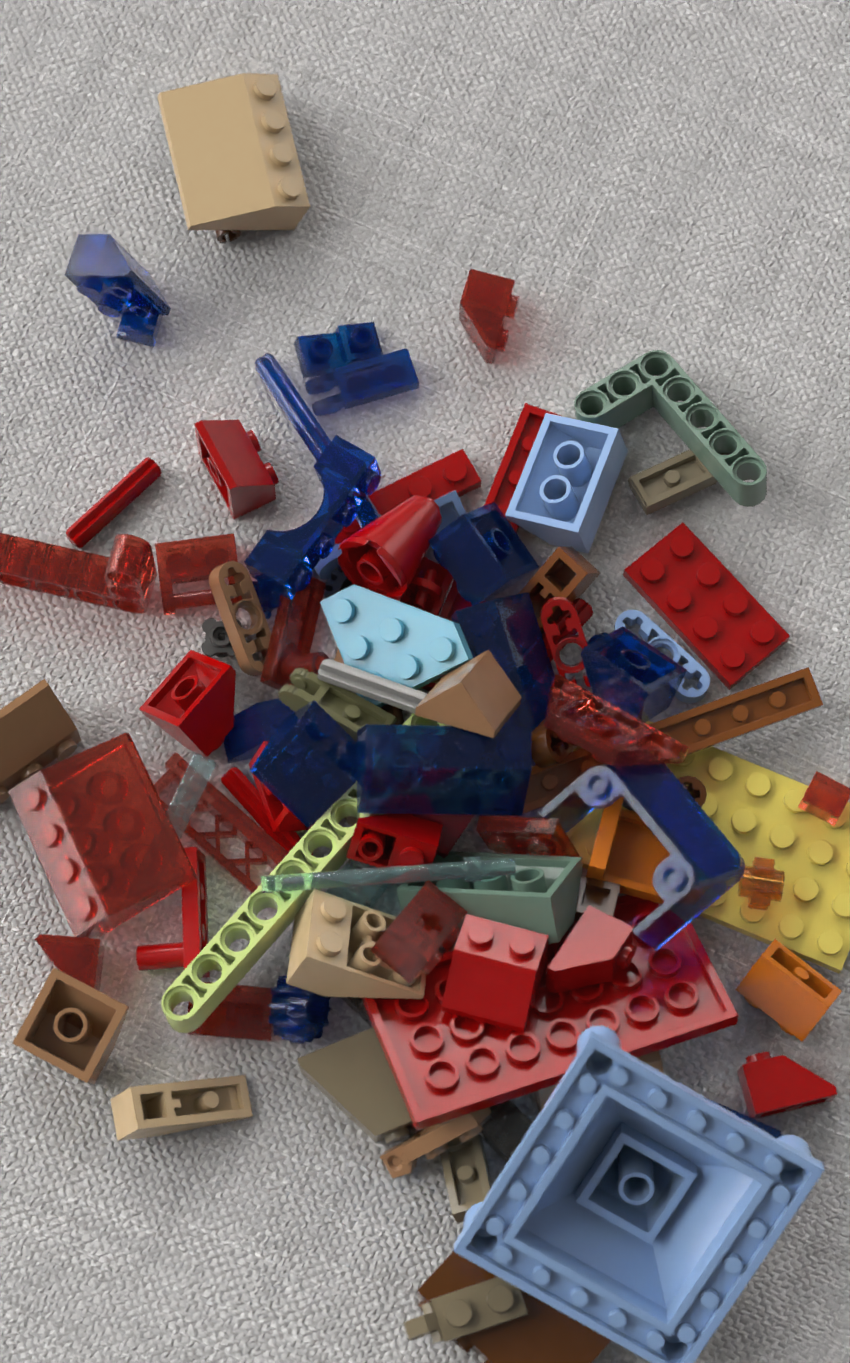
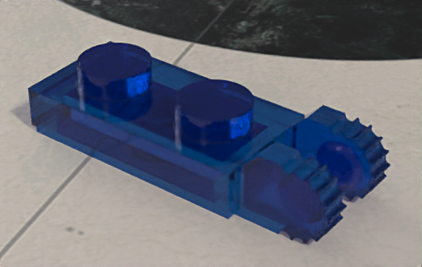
[305,348,419,416]

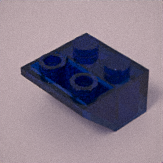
[65,234,171,318]

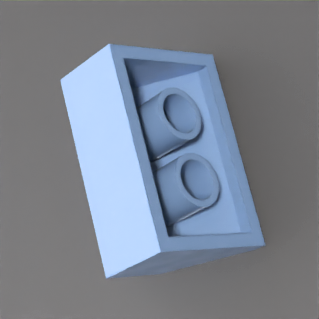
[505,413,628,554]

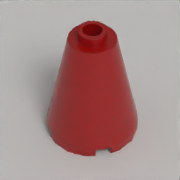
[338,495,442,601]

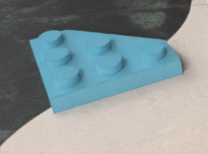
[320,584,473,708]

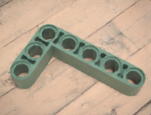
[574,350,767,507]

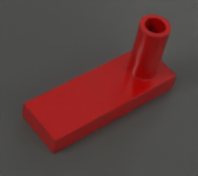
[136,847,210,978]

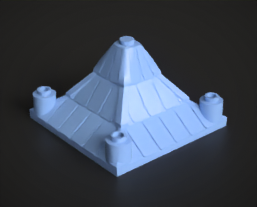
[453,1026,824,1363]

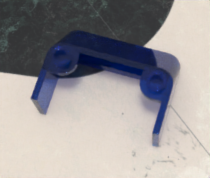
[539,753,745,951]

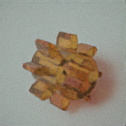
[738,857,785,910]

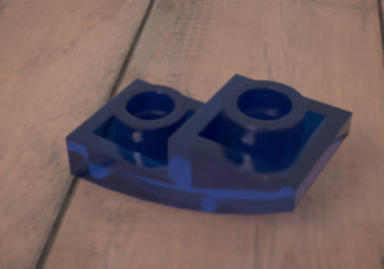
[294,322,383,378]

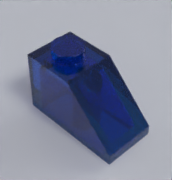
[223,698,307,764]

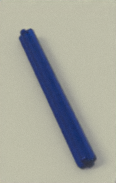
[255,353,381,528]

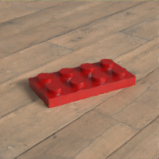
[623,522,790,690]

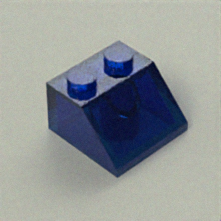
[428,502,540,607]
[581,626,687,732]
[250,700,371,828]

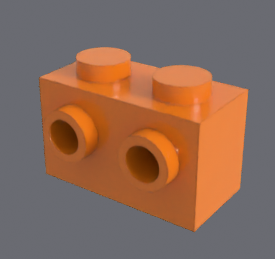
[735,939,842,1042]

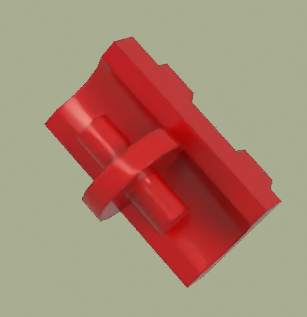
[400,557,456,616]

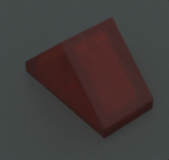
[35,934,105,991]

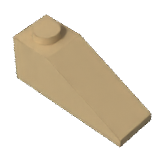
[110,1075,253,1141]

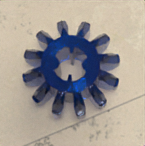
[267,975,332,1044]

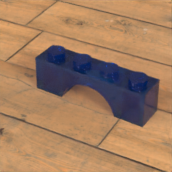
[244,435,382,600]

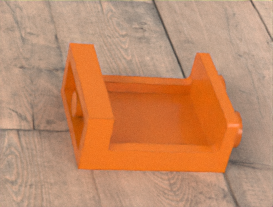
[586,793,709,909]

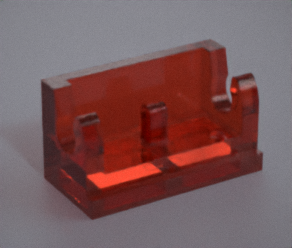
[187,982,276,1042]

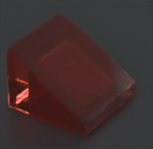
[798,771,850,826]

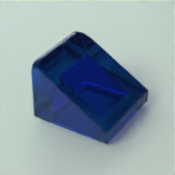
[116,301,164,347]

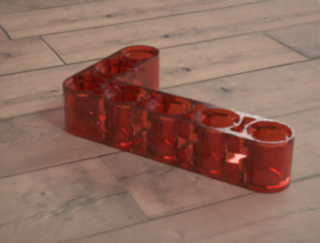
[0,533,157,614]

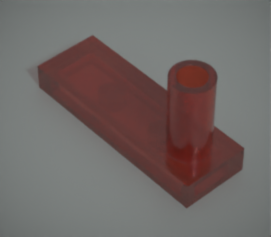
[260,568,329,691]

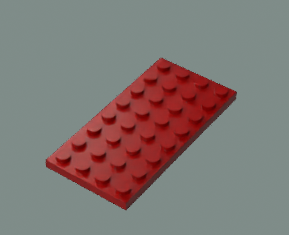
[362,895,738,1131]

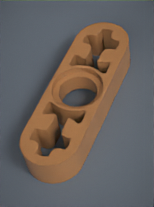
[209,561,278,676]

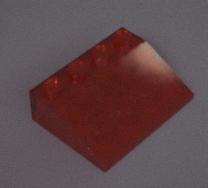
[8,733,198,938]

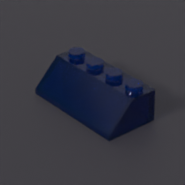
[451,592,564,770]
[357,724,532,816]

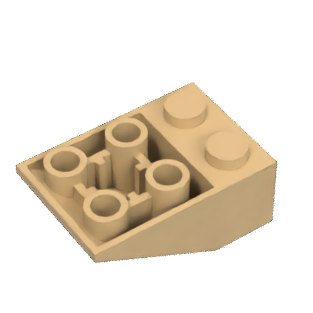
[286,889,430,999]

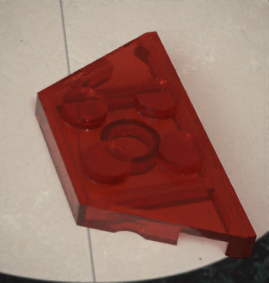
[544,674,689,766]

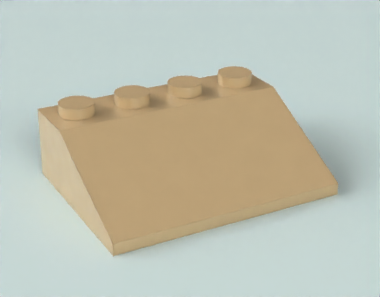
[157,73,310,230]

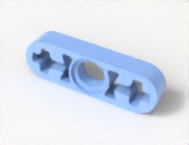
[613,610,710,704]

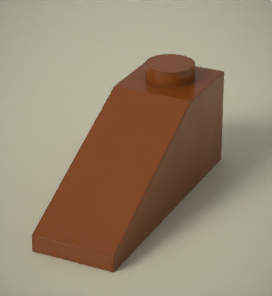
[482,546,600,663]

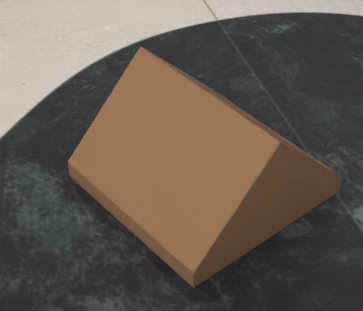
[415,650,522,738]

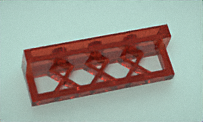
[144,752,289,894]

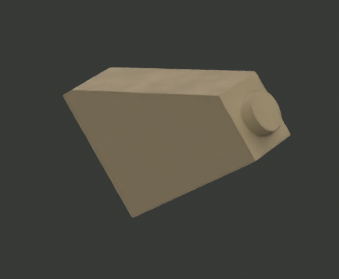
[297,1027,414,1145]

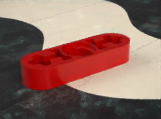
[541,597,603,711]

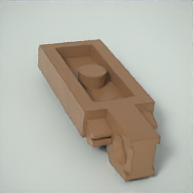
[380,1107,492,1178]

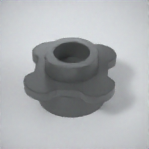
[201,618,242,657]

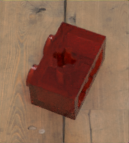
[370,880,468,983]

